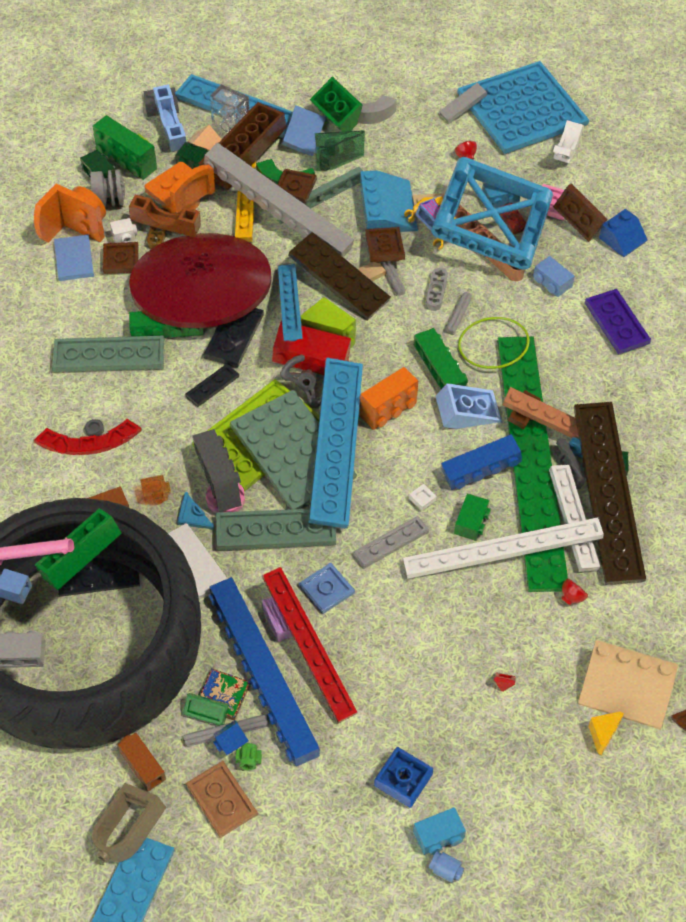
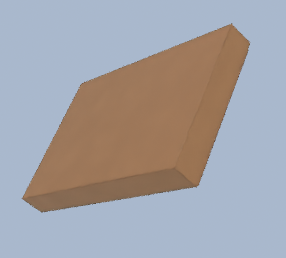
[186,761,258,838]

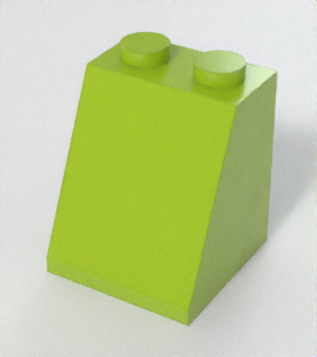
[300,297,356,348]

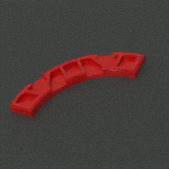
[34,419,142,455]

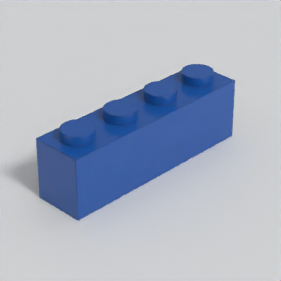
[441,434,522,490]

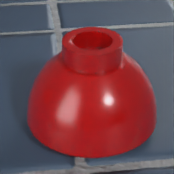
[454,141,477,160]
[561,579,588,606]

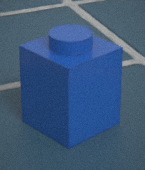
[213,720,249,755]

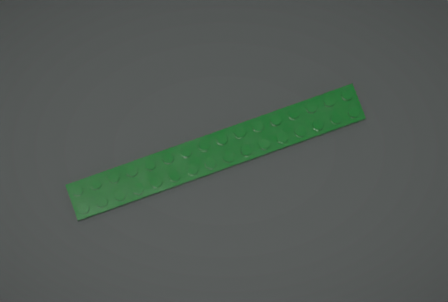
[497,336,568,592]

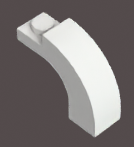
[553,121,584,163]

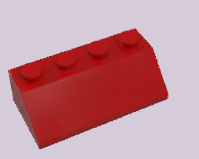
[272,320,351,375]

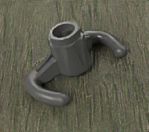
[280,355,322,408]

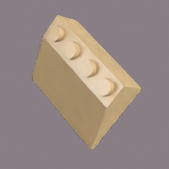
[578,640,678,730]

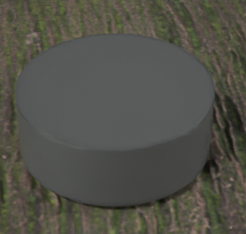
[85,419,104,436]

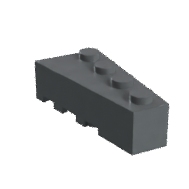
[192,429,242,512]

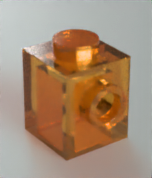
[140,475,171,505]

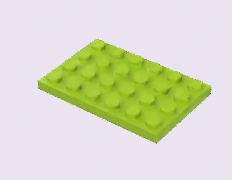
[192,379,320,492]

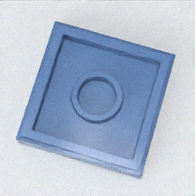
[299,563,355,614]

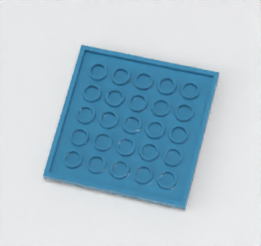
[457,61,589,154]

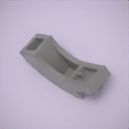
[358,95,397,124]

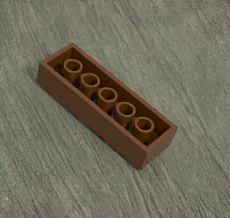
[199,102,286,190]

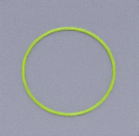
[458,317,530,369]

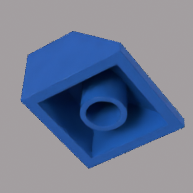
[599,208,648,257]

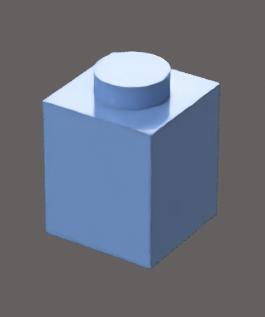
[0,569,32,604]

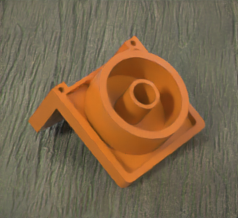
[144,162,215,213]
[34,183,106,243]

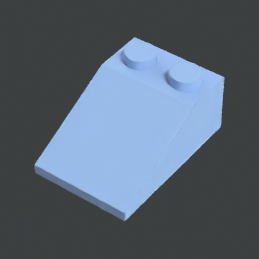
[435,384,502,429]

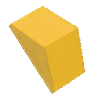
[588,712,624,755]

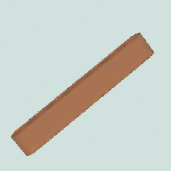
[456,204,525,282]

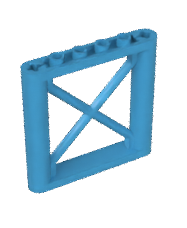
[431,157,553,270]

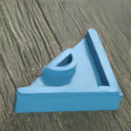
[177,492,214,530]

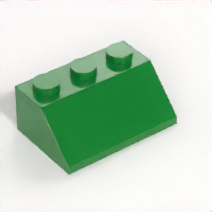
[310,76,363,136]

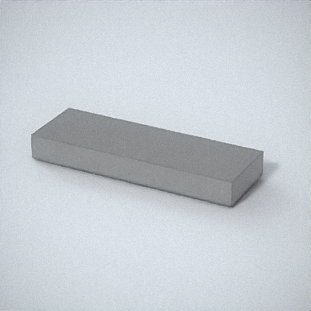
[439,83,487,124]

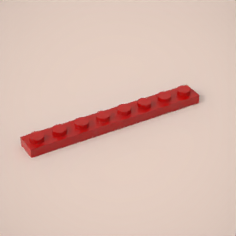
[262,567,358,723]

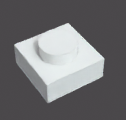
[409,484,437,511]

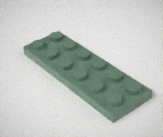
[52,336,164,372]
[216,509,336,550]

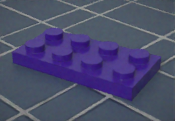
[585,289,651,354]

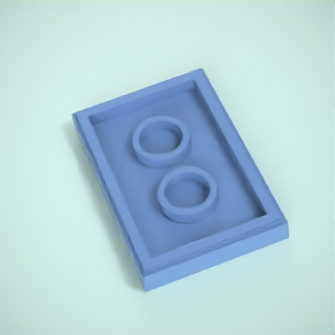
[282,105,326,156]
[54,234,94,281]

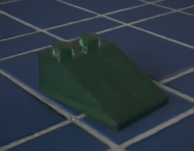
[315,130,365,171]

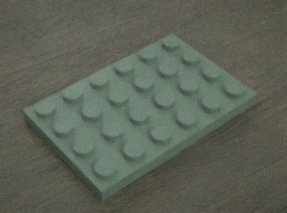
[230,390,357,510]

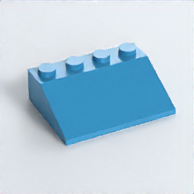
[360,170,418,232]

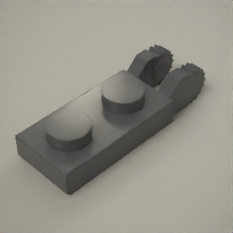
[551,438,586,490]

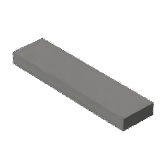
[352,516,429,569]

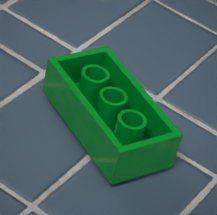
[92,115,157,180]

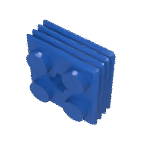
[374,747,433,808]

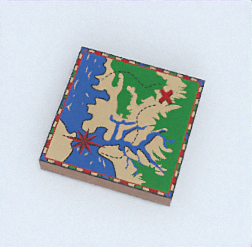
[199,668,251,720]

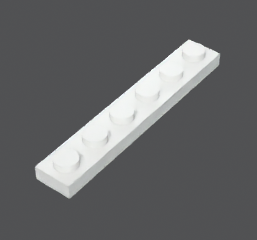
[549,465,600,572]

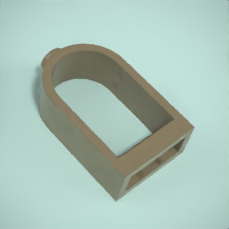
[92,783,167,863]

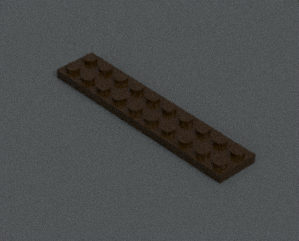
[573,402,646,585]

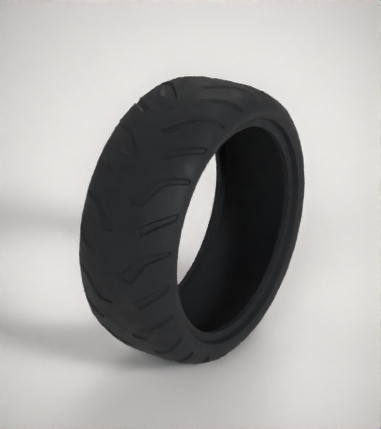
[0,498,201,749]

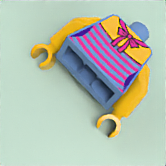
[404,196,457,250]

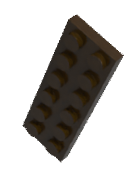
[288,232,391,321]

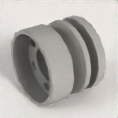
[90,169,125,207]

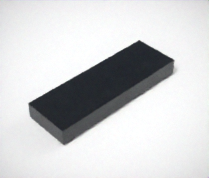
[185,364,239,407]

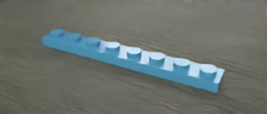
[278,264,303,341]

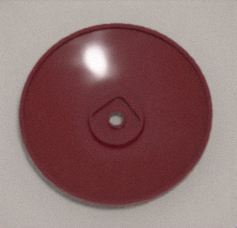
[129,233,272,328]

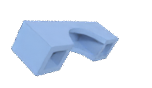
[153,84,186,152]

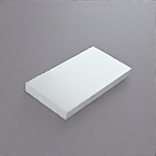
[168,523,228,600]

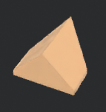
[188,125,222,150]

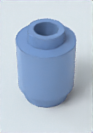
[429,852,464,883]

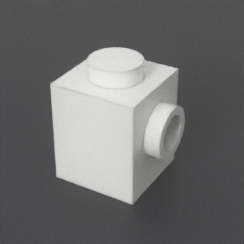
[110,218,138,243]

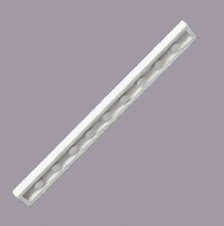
[403,518,604,579]

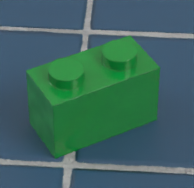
[454,493,491,541]

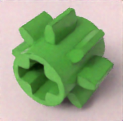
[235,743,262,770]

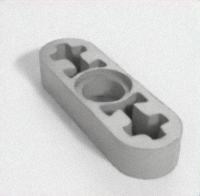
[426,268,448,311]

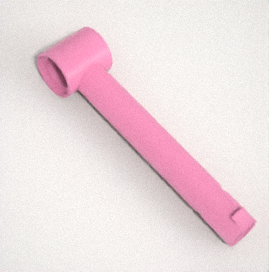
[0,538,74,565]

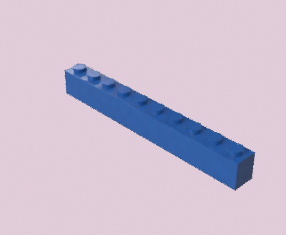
[208,577,320,767]

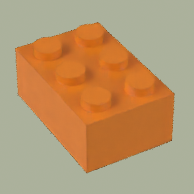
[359,367,419,430]

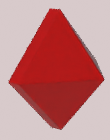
[494,672,516,692]

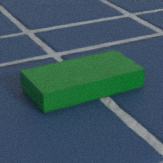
[182,693,229,726]

